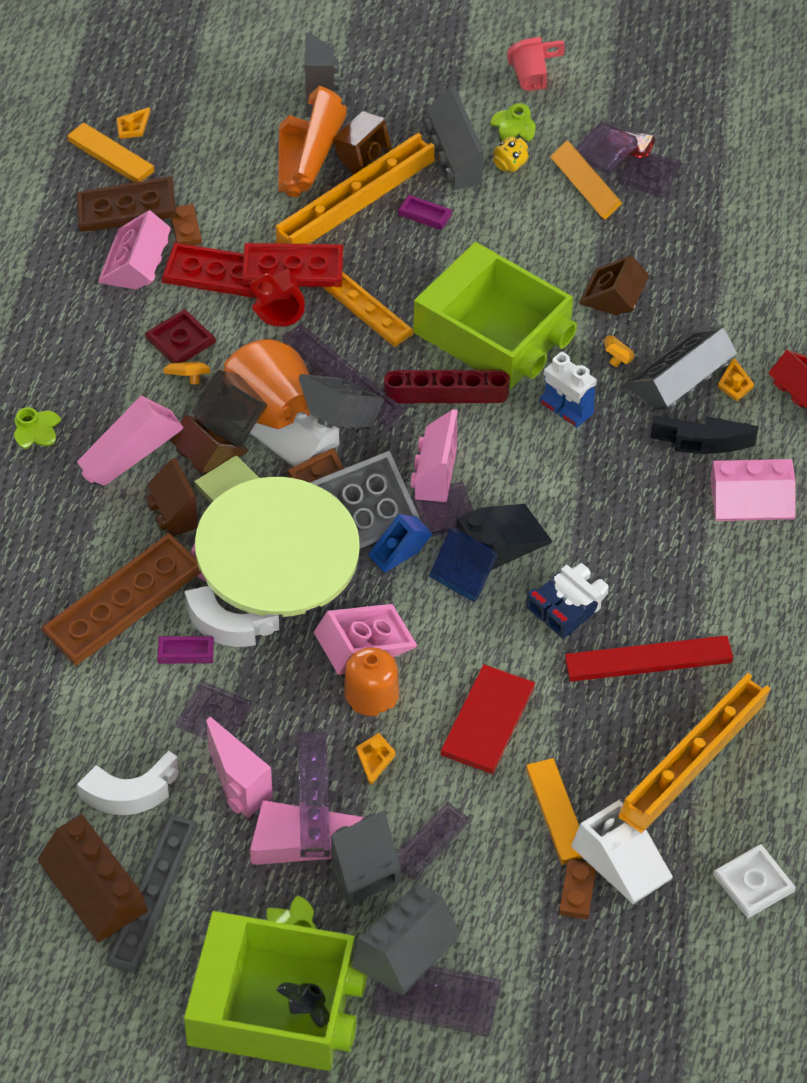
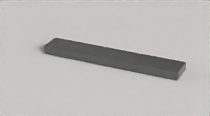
[107,814,198,974]

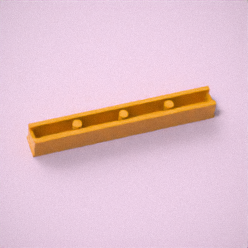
[276,133,435,244]
[618,673,771,834]

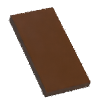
[77,176,177,232]

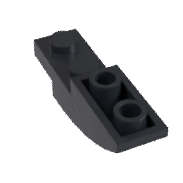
[650,415,759,454]

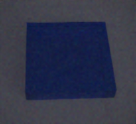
[429,528,498,602]

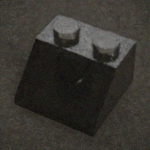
[192,370,267,447]

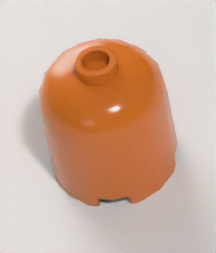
[344,647,399,716]

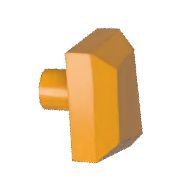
[117,107,150,139]
[604,336,635,367]
[718,358,754,402]
[163,362,210,384]
[356,733,396,785]

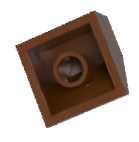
[333,111,392,175]
[579,255,650,316]
[169,415,249,473]
[145,458,198,537]

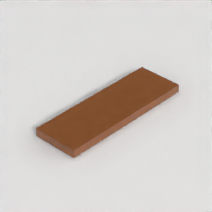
[41,533,202,666]

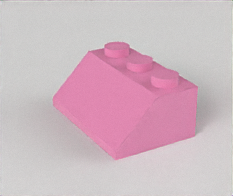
[98,210,171,289]
[411,409,458,502]
[710,459,795,521]

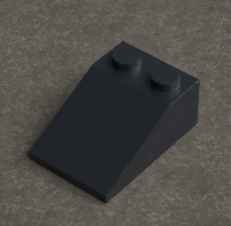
[456,504,552,574]

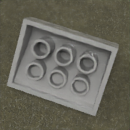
[310,450,421,549]

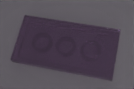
[371,966,502,1037]

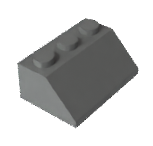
[305,33,339,117]

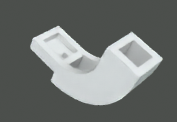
[185,586,279,647]
[77,751,179,815]

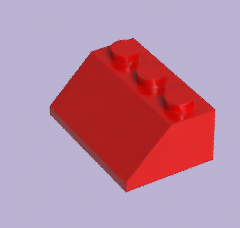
[768,350,807,409]

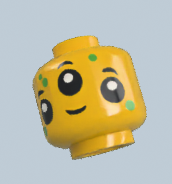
[493,137,529,172]

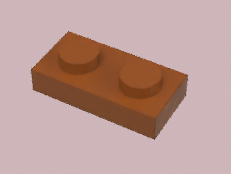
[171,204,202,245]
[287,448,345,483]
[559,859,596,919]

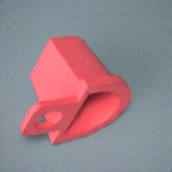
[506,37,565,91]

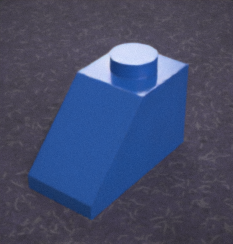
[368,514,432,572]

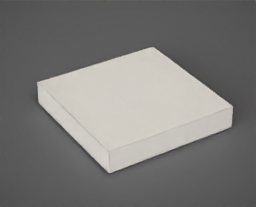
[713,844,796,919]

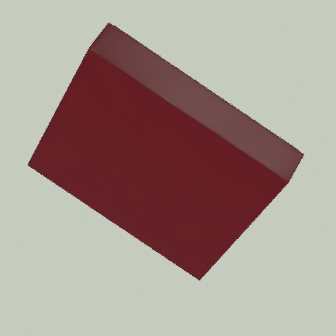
[145,309,216,363]

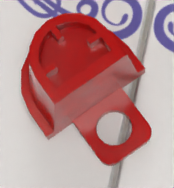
[250,268,305,327]

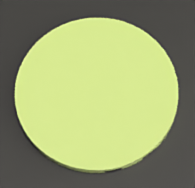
[195,477,360,617]

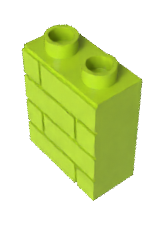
[414,241,577,389]
[184,911,368,1071]

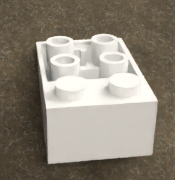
[571,800,673,904]

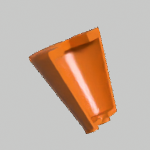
[278,85,347,197]
[214,339,311,430]

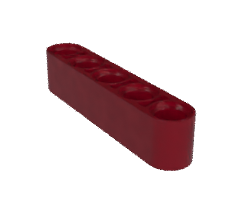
[384,370,510,404]

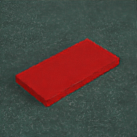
[162,242,260,298]
[242,243,343,287]
[441,664,535,774]

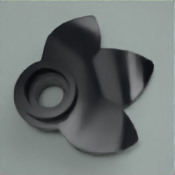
[276,982,330,1028]

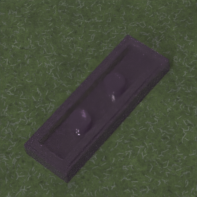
[397,802,470,880]

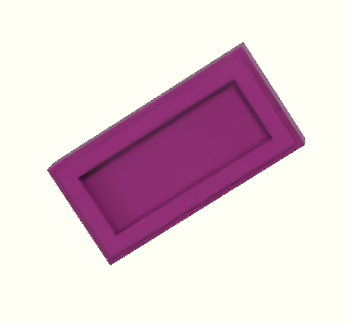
[398,194,452,231]
[157,636,214,664]

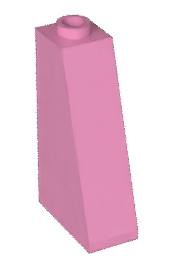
[77,395,184,486]
[250,800,364,865]

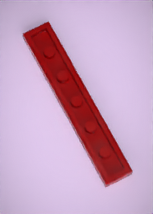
[565,635,733,682]

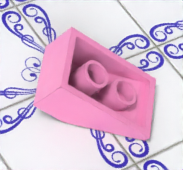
[314,604,417,675]
[206,717,273,818]

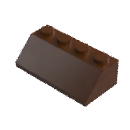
[38,814,148,943]

